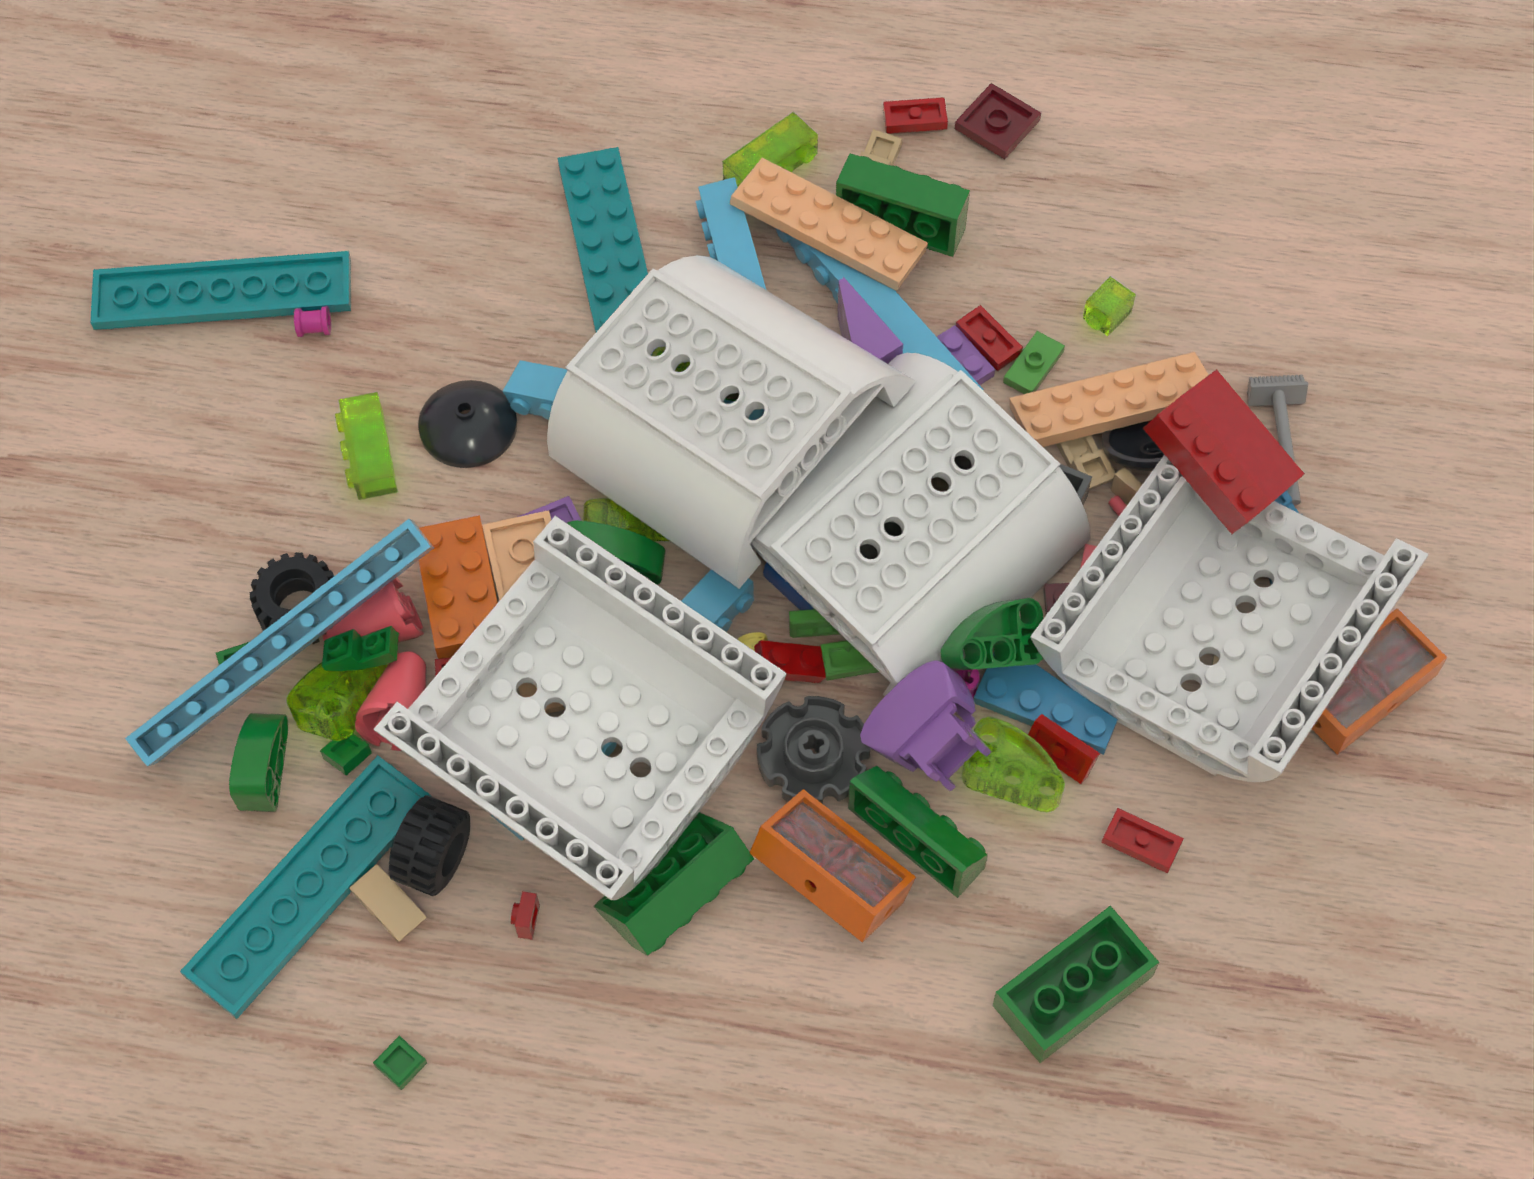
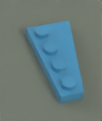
[973,653,1118,755]

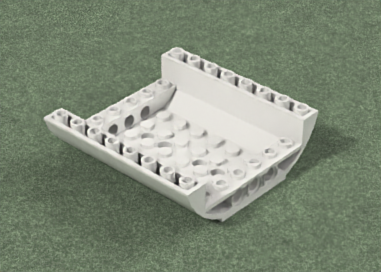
[547,255,915,589]
[750,353,1090,696]
[1030,455,1429,782]
[374,516,787,900]

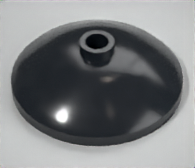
[418,380,517,468]
[1102,420,1165,471]

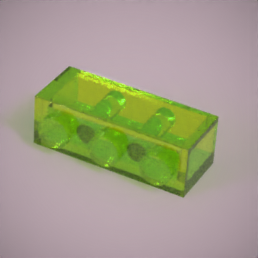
[722,112,818,187]
[335,392,398,500]

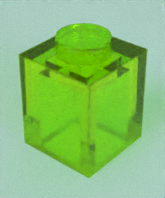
[1083,276,1136,336]

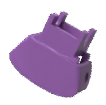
[860,660,992,791]

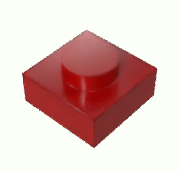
[511,891,540,940]

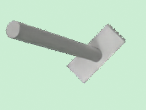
[1247,375,1308,505]

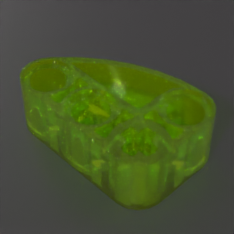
[286,662,388,741]
[962,717,1065,812]

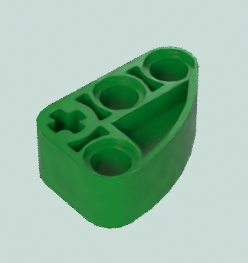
[567,520,666,585]
[941,598,1043,671]
[229,713,288,812]

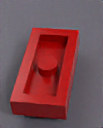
[883,97,948,134]
[956,305,1023,371]
[754,640,826,683]
[1023,714,1100,784]
[1101,808,1184,874]

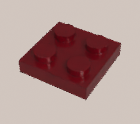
[954,83,1041,160]

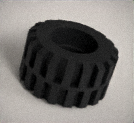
[249,552,334,644]
[389,795,470,896]

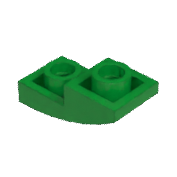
[322,626,399,671]

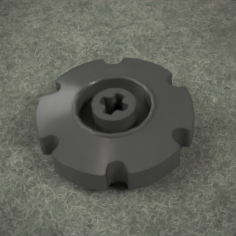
[757,696,870,804]

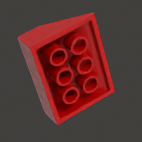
[1143,369,1305,534]

